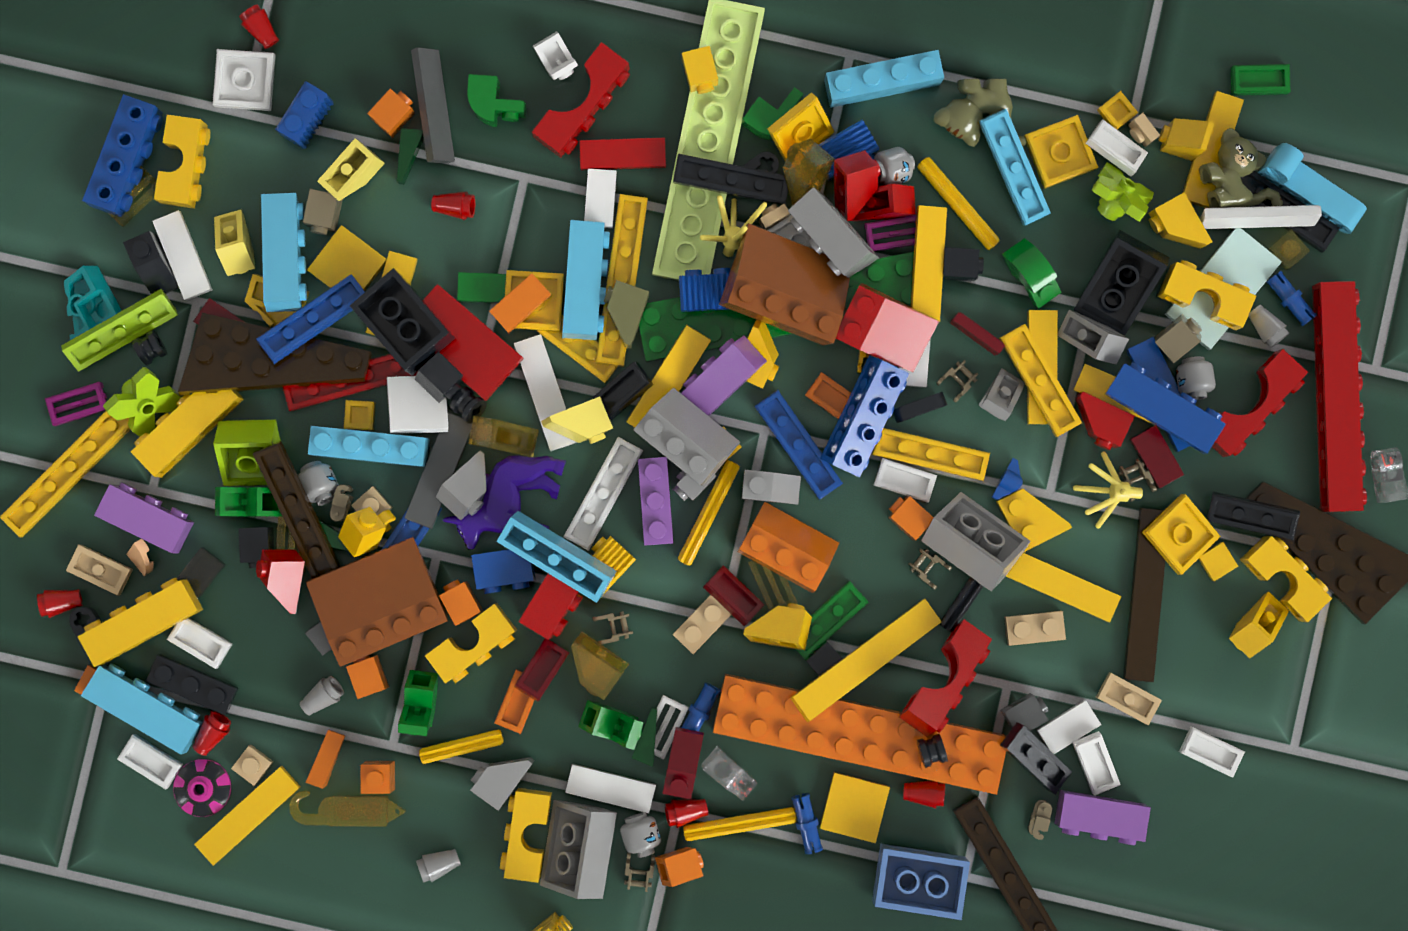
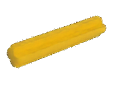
[419,729,504,764]

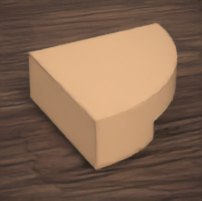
[126,539,154,576]

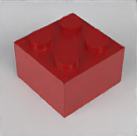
[518,573,583,640]

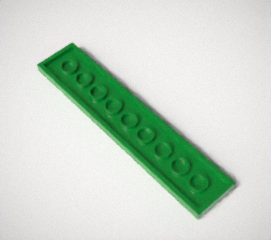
[639,252,914,362]

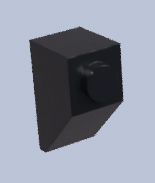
[123,231,179,294]

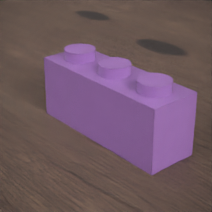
[681,336,767,416]
[638,457,674,546]
[94,482,194,553]
[1054,790,1151,845]

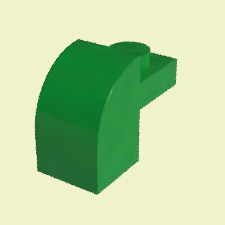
[467,74,527,127]
[742,87,804,141]
[1002,238,1062,309]
[215,487,283,517]
[398,670,438,736]
[578,700,644,750]

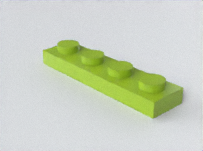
[61,289,178,372]

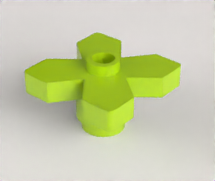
[1092,162,1154,222]
[103,367,181,437]

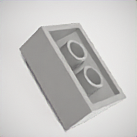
[788,187,879,278]
[634,388,740,487]
[921,492,1031,591]
[540,800,617,899]

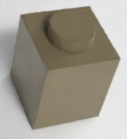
[303,189,343,235]
[1155,314,1202,363]

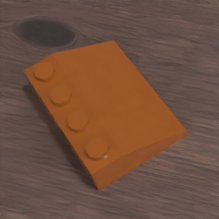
[719,223,850,345]
[306,537,448,667]

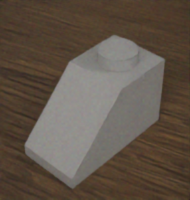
[1058,310,1129,364]
[436,451,486,520]
[741,470,801,505]
[470,757,535,811]

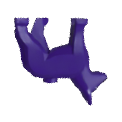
[443,456,566,550]

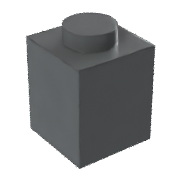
[1000,693,1049,731]

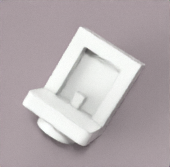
[533,31,578,80]

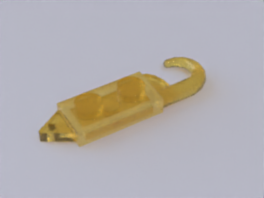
[289,791,406,827]

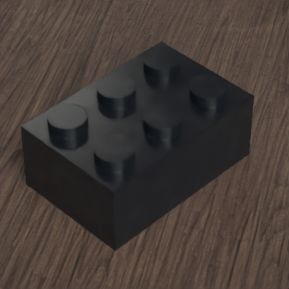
[350,268,455,375]

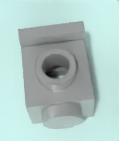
[673,471,717,501]

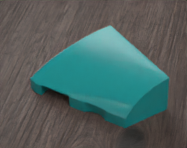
[64,266,122,340]

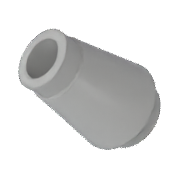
[1248,305,1289,348]
[300,676,344,716]
[416,849,461,883]

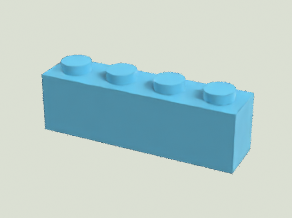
[824,50,944,108]
[261,193,307,312]
[562,220,610,341]
[308,426,430,467]
[496,511,617,603]
[81,663,203,754]

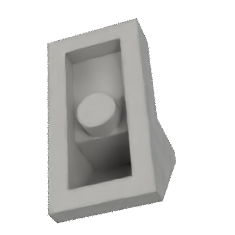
[979,368,1025,421]

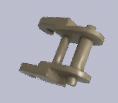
[936,360,978,403]
[1118,459,1157,502]
[330,485,353,521]
[908,548,952,590]
[592,611,633,645]
[1028,800,1052,840]
[624,852,655,892]

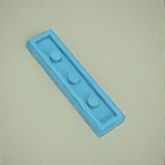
[979,109,1051,226]

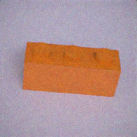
[737,502,839,593]

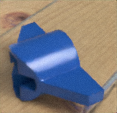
[992,458,1023,500]

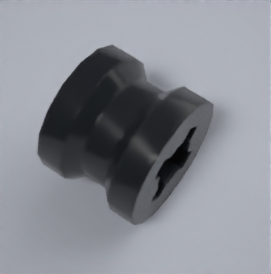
[132,330,167,366]
[450,387,487,423]
[917,734,948,768]

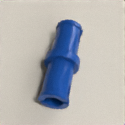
[1266,271,1317,326]
[681,683,721,731]
[791,793,823,854]

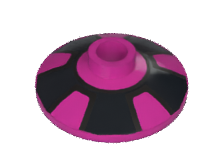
[173,759,231,817]

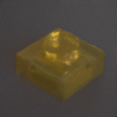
[1267,230,1310,271]

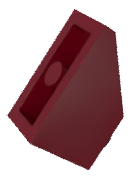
[662,727,704,799]

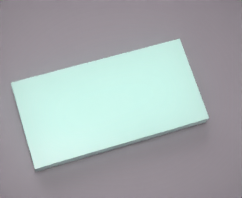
[1164,228,1282,350]

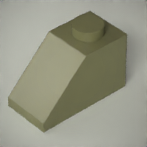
[604,280,649,349]

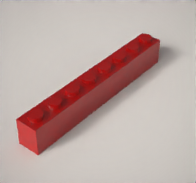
[1312,281,1367,512]

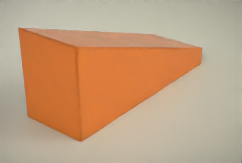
[306,729,346,789]

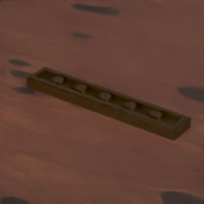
[253,441,341,579]
[1123,508,1165,682]
[953,796,1058,931]

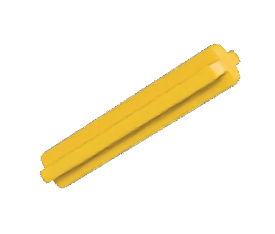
[917,157,1000,250]
[678,460,740,566]
[683,807,797,841]

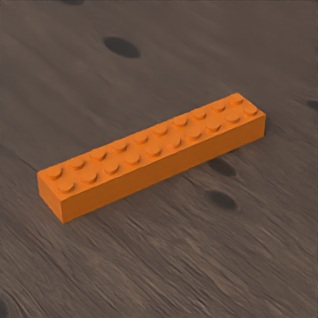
[713,674,1006,795]

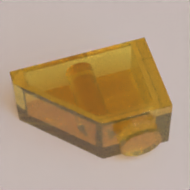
[783,138,835,205]
[468,416,539,457]
[571,632,629,700]

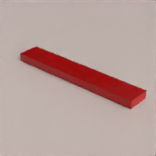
[283,354,418,412]

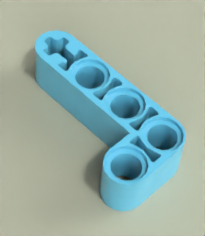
[1258,143,1367,234]

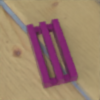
[864,215,916,252]
[45,382,107,426]

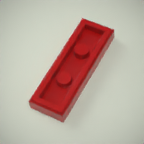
[580,138,666,170]

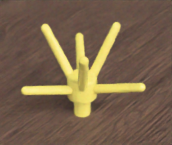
[700,195,767,257]
[1073,451,1143,529]

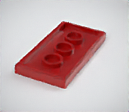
[423,284,524,401]

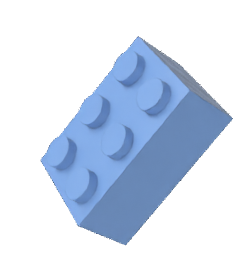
[872,843,970,920]

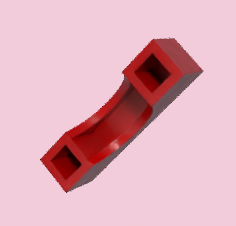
[532,42,630,158]
[1212,349,1308,457]
[899,619,992,737]

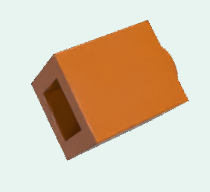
[367,88,415,138]
[888,496,934,540]
[439,579,483,626]
[346,655,389,699]
[361,761,395,794]
[655,847,704,887]

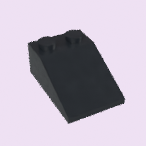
[1074,230,1170,336]

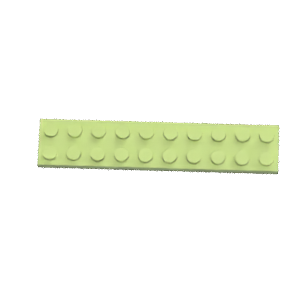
[652,0,765,281]

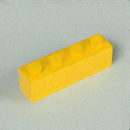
[131,389,244,478]
[77,578,204,667]

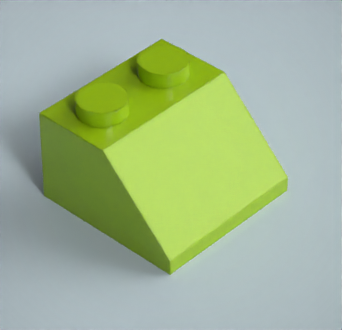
[213,419,281,486]

